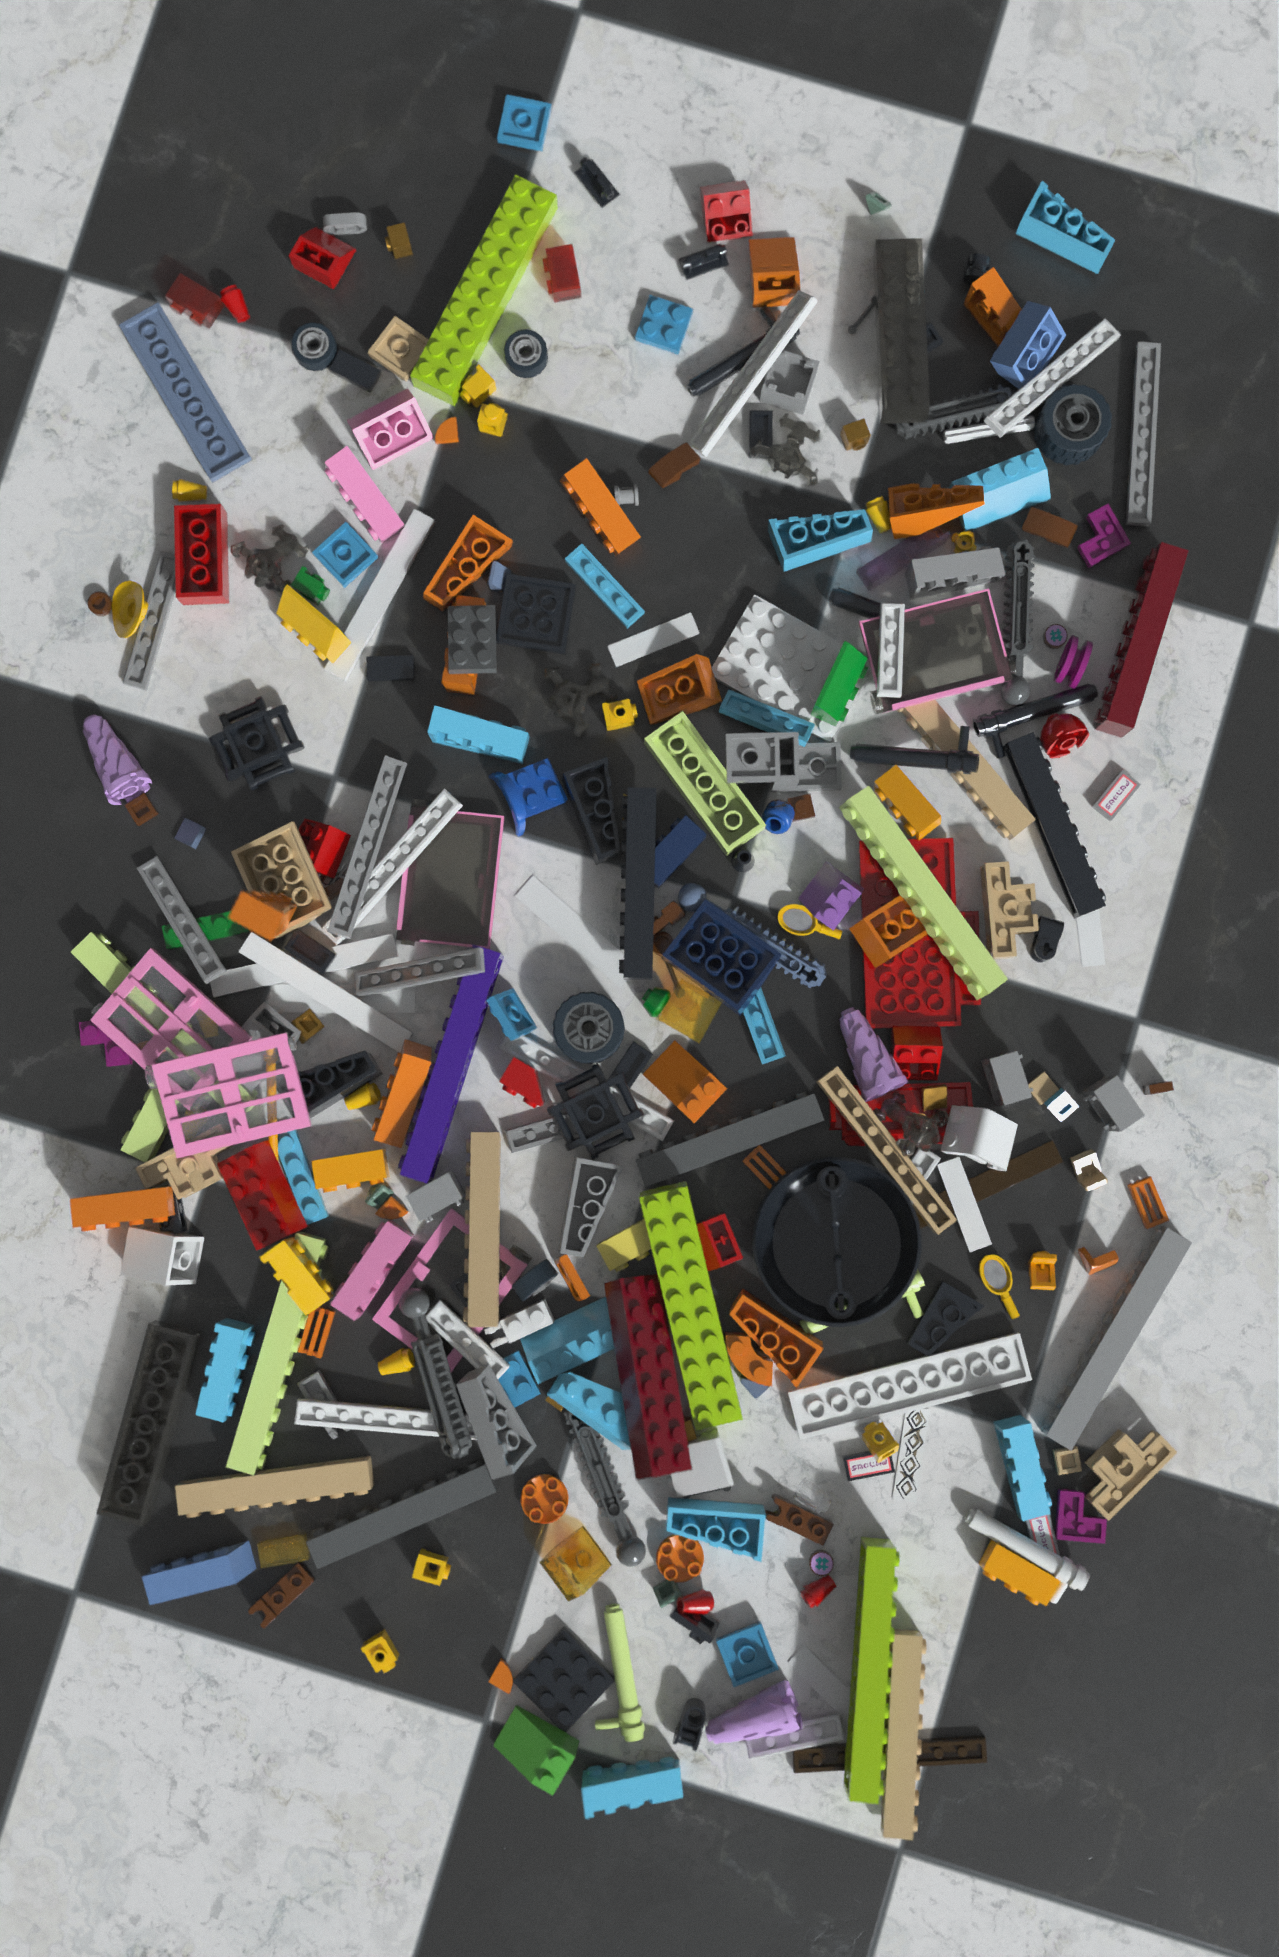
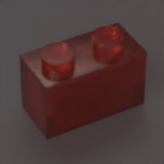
[542,244,581,303]
[165,273,224,329]

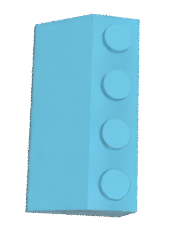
[949,448,1051,532]
[520,1297,614,1384]

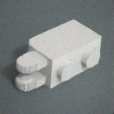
[484,1298,555,1348]

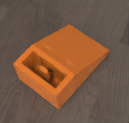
[749,237,801,308]

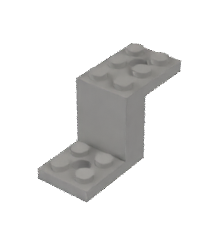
[725,732,842,792]

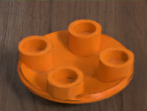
[521,1474,569,1524]
[656,1534,704,1582]

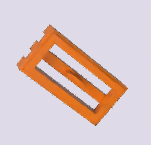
[742,1145,786,1190]
[1127,1176,1169,1229]
[554,1254,590,1301]
[298,1307,336,1359]

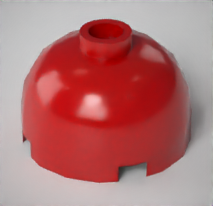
[1040,713,1089,758]

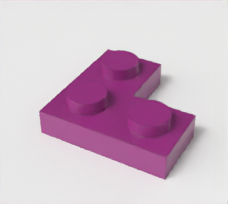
[1077,504,1131,568]
[79,1017,133,1067]
[1055,1489,1107,1544]

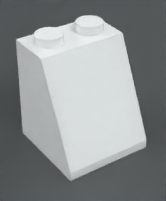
[120,1227,204,1285]
[667,1429,734,1497]

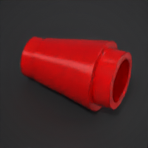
[220,285,250,323]
[800,1574,837,1609]
[677,1589,714,1614]

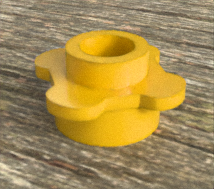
[951,531,977,554]

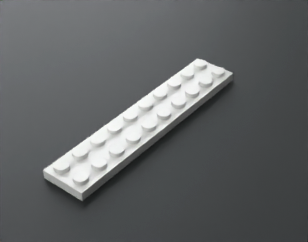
[787,1332,1032,1440]

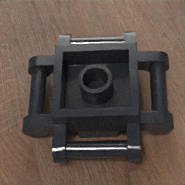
[209,696,305,791]
[547,1063,644,1160]

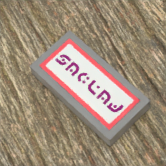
[1092,770,1141,821]
[1025,1515,1060,1556]

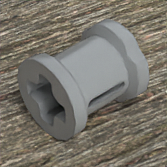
[614,484,639,506]

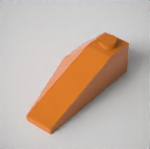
[888,484,985,540]

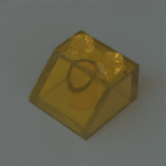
[658,978,721,1043]
[539,1526,612,1602]

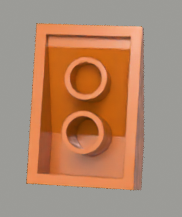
[637,654,722,725]
[849,896,928,968]
[642,1040,727,1123]

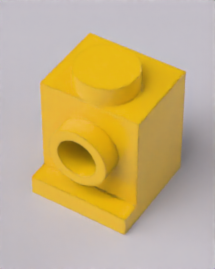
[460,365,497,408]
[477,403,508,437]
[602,699,638,731]
[862,1421,899,1463]
[412,1548,451,1586]
[361,1629,399,1673]

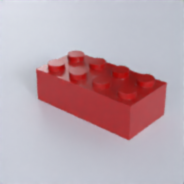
[174,504,229,605]
[217,1140,308,1251]

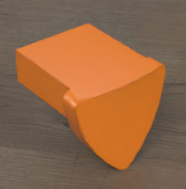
[1078,1247,1119,1275]

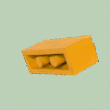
[873,765,941,841]
[311,1149,390,1193]
[978,1539,1060,1606]

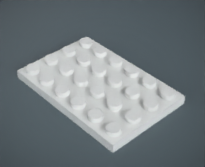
[712,594,871,743]

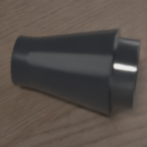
[731,849,755,872]

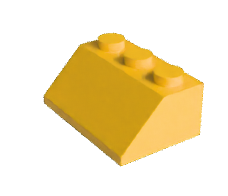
[276,584,351,663]

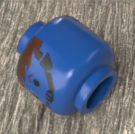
[762,799,795,834]

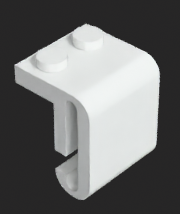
[941,1106,1018,1171]

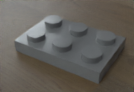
[448,605,497,674]

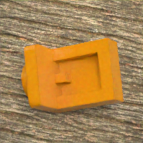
[1028,1251,1057,1290]

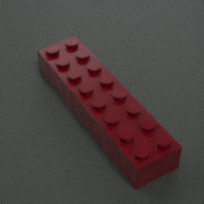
[1094,542,1189,738]
[604,1274,692,1480]

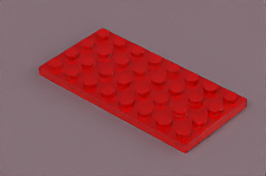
[858,838,961,1029]

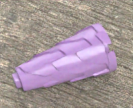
[83,715,152,805]
[839,1007,908,1102]
[705,1680,803,1744]

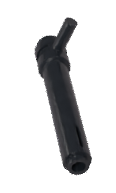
[686,306,800,397]
[828,587,952,668]
[973,683,1098,759]
[850,726,979,775]

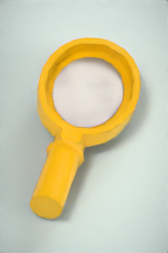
[778,904,843,939]
[979,1254,1020,1319]

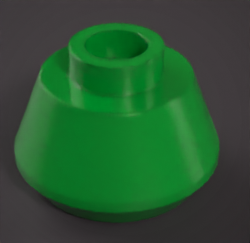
[641,987,671,1017]

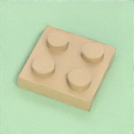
[368,316,429,382]

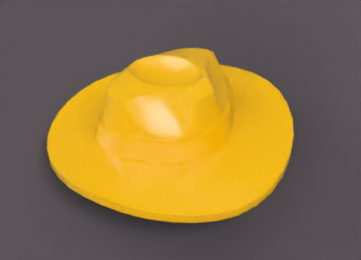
[112,581,148,638]

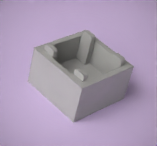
[760,350,820,415]
[981,1051,1034,1106]
[1082,1075,1145,1132]
[406,1171,465,1223]

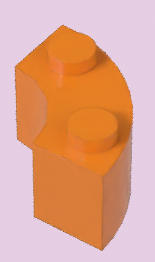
[724,1332,773,1386]

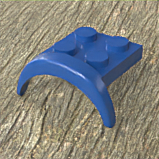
[489,758,568,837]

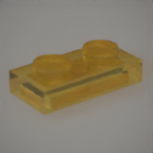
[257,1534,310,1568]

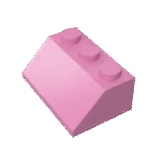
[346,388,434,470]

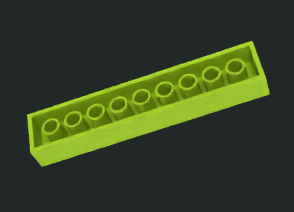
[410,175,558,406]
[639,1181,743,1430]
[843,1537,900,1804]

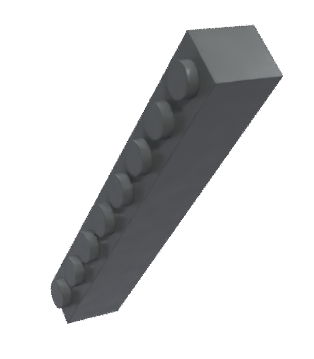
[635,1091,824,1187]
[306,1460,498,1569]

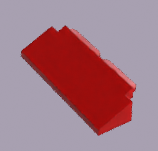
[828,1082,973,1146]

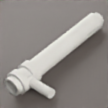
[965,1508,1090,1604]

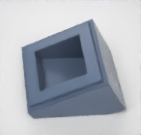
[488,561,511,592]
[174,818,206,849]
[739,1375,769,1399]

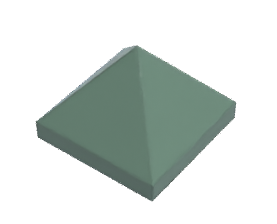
[865,191,892,215]
[365,1183,394,1209]
[653,1580,682,1608]

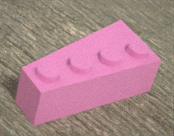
[324,446,404,543]
[330,1220,414,1321]

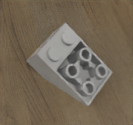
[227,1002,301,1091]

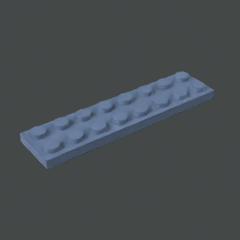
[119,302,252,483]

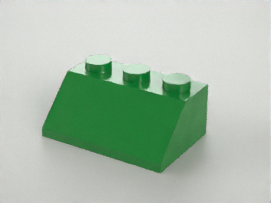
[811,641,869,727]

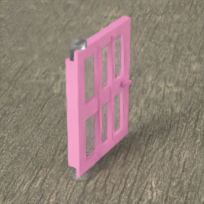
[91,948,253,1114]
[145,1032,312,1158]

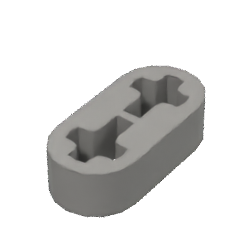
[323,213,367,235]

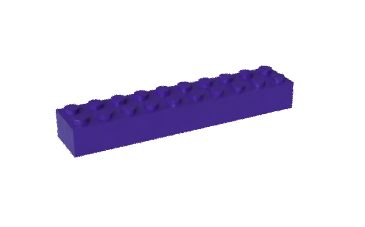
[398,944,504,1184]

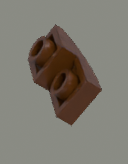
[648,442,701,489]
[1022,507,1077,548]

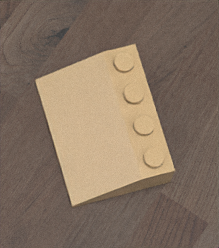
[231,821,332,938]

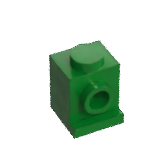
[291,566,330,606]

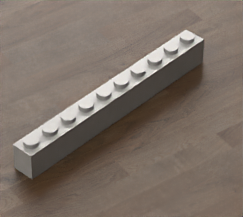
[1041,1226,1192,1451]

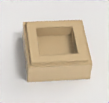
[1028,1072,1059,1105]
[1052,1446,1082,1475]

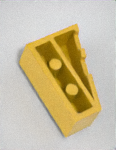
[260,1237,334,1315]

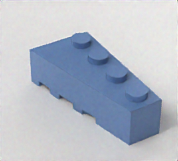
[142,1541,257,1605]

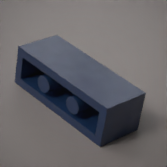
[654,816,707,889]

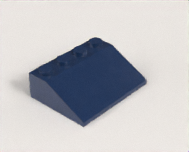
[662,899,782,1016]

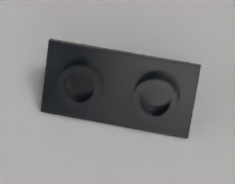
[574,157,620,208]
[678,243,729,280]

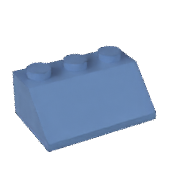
[990,301,1066,389]

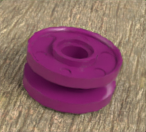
[1054,635,1093,689]

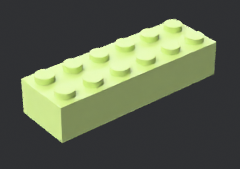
[644,711,766,856]

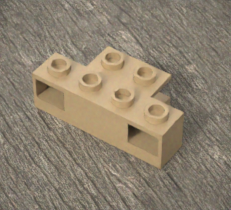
[980,861,1039,959]
[135,1123,237,1200]
[1085,1429,1178,1521]

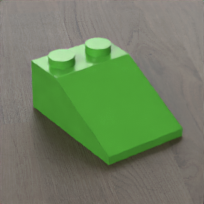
[493,1705,580,1795]

